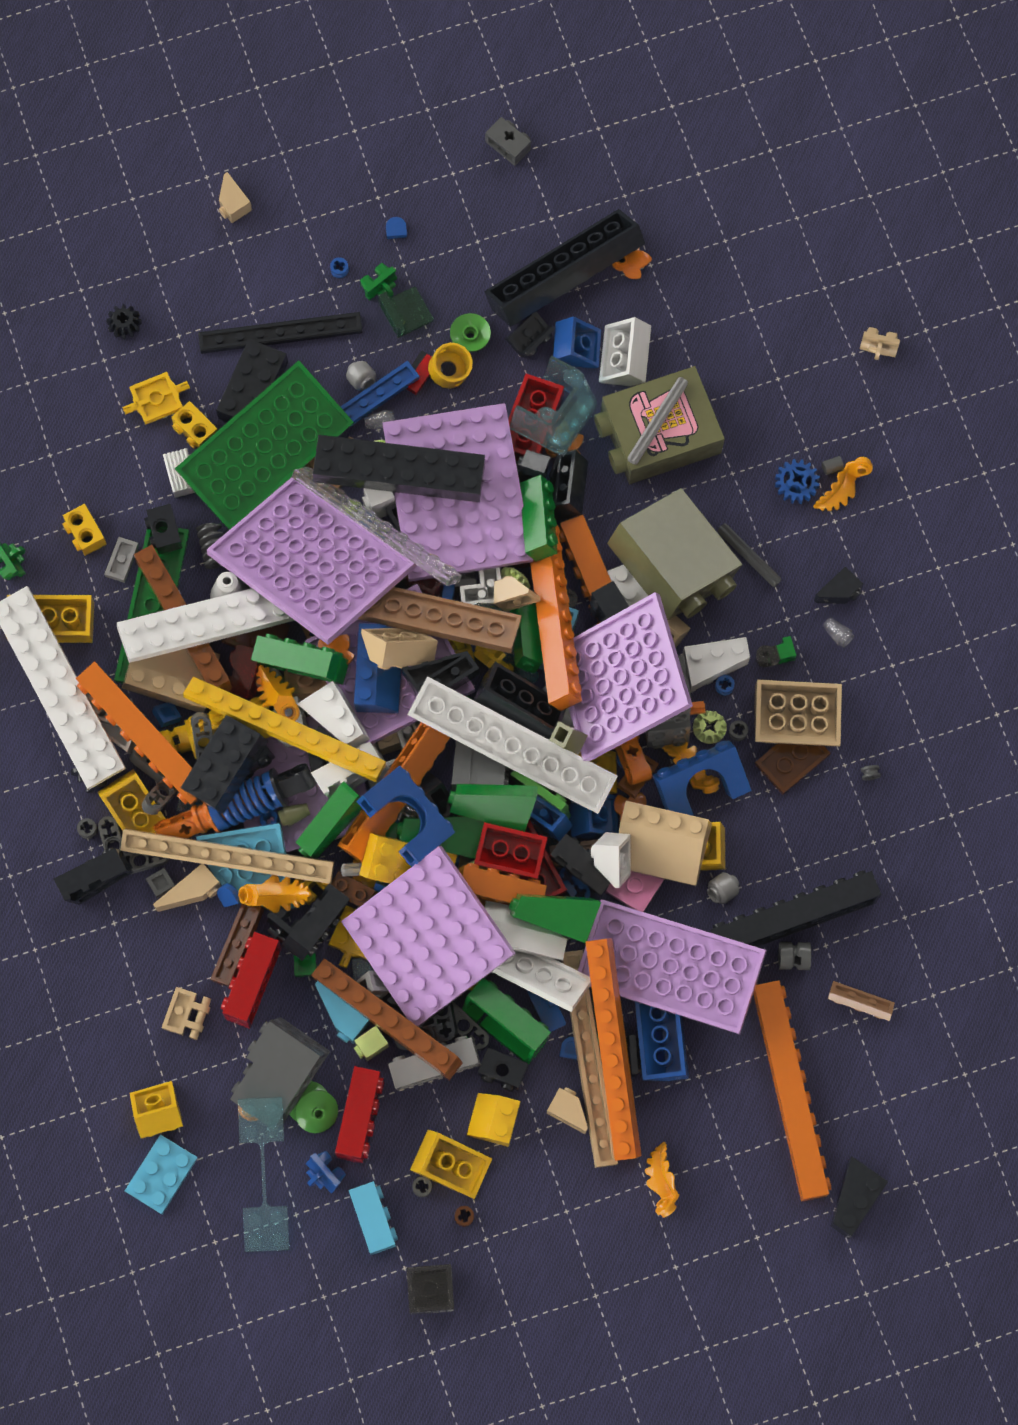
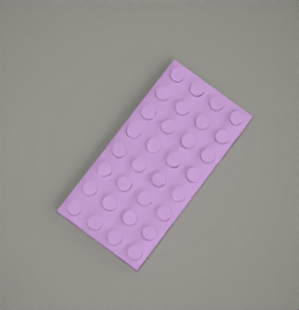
[578,899,767,1034]

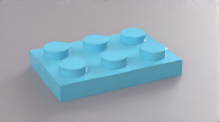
[125,1134,198,1215]

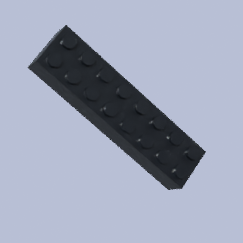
[484,209,645,327]
[313,435,485,502]
[710,870,881,947]

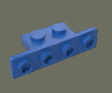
[526,990,566,1032]

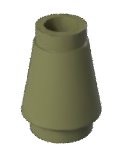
[277,803,310,827]

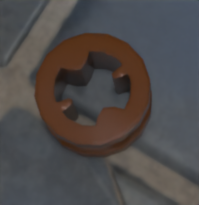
[454,1206,474,1227]

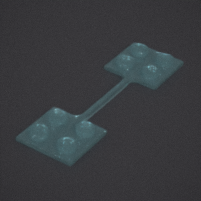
[238,1097,289,1252]

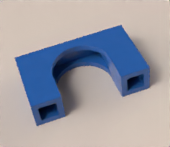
[652,740,752,816]
[356,766,455,867]

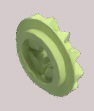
[501,567,530,588]
[693,710,727,744]

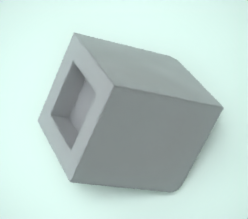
[356,971,389,999]

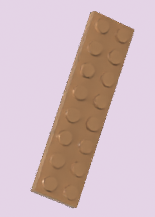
[358,587,522,653]

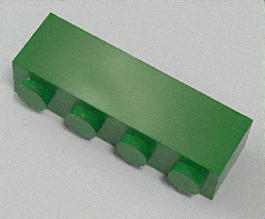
[520,475,558,562]

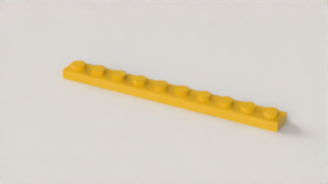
[183,677,386,782]

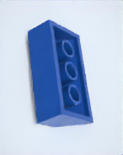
[354,623,401,713]
[635,1002,689,1081]

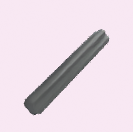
[718,523,781,587]

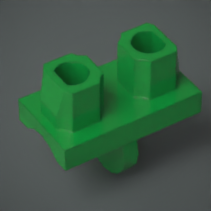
[360,263,397,301]
[0,543,26,580]

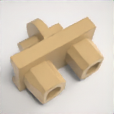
[860,327,900,360]

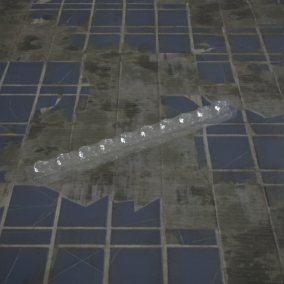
[292,467,462,586]

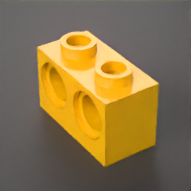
[172,401,218,449]
[62,504,107,556]

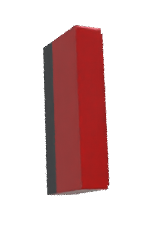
[406,351,432,395]

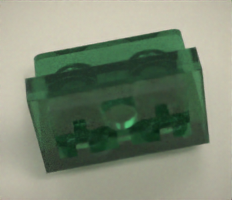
[379,287,433,338]

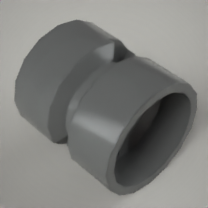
[778,941,811,970]

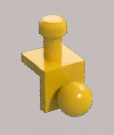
[473,646,514,672]

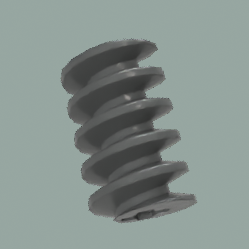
[196,523,224,569]

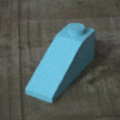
[315,981,370,1044]

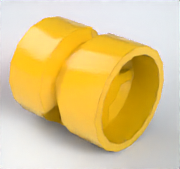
[160,725,192,754]

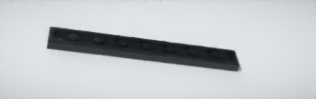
[198,312,363,354]

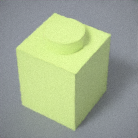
[354,1026,389,1061]

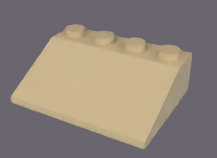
[122,649,220,712]
[754,680,842,746]
[619,801,712,886]

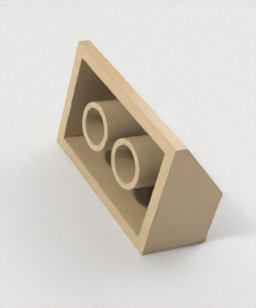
[361,628,438,669]

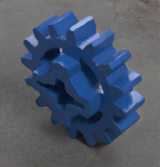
[775,459,820,504]

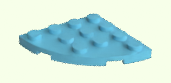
[196,823,295,908]

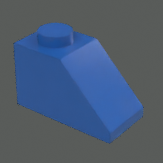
[530,796,573,842]

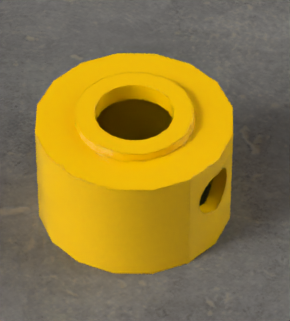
[428,342,473,389]

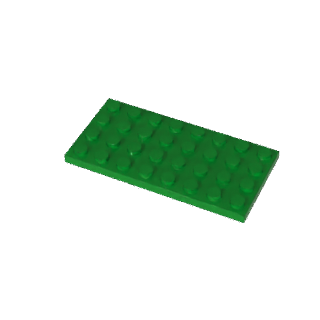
[175,360,354,530]

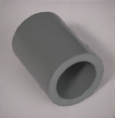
[821,456,844,475]

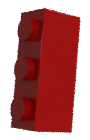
[474,823,547,879]

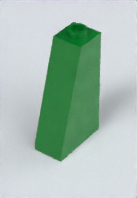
[510,603,543,674]
[296,781,362,859]
[447,784,538,832]
[396,816,484,859]
[509,894,601,943]

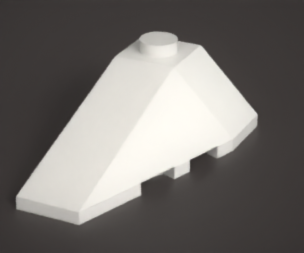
[485,900,567,961]

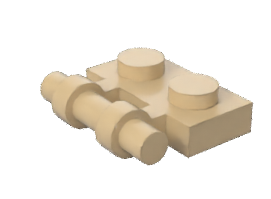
[162,987,211,1040]

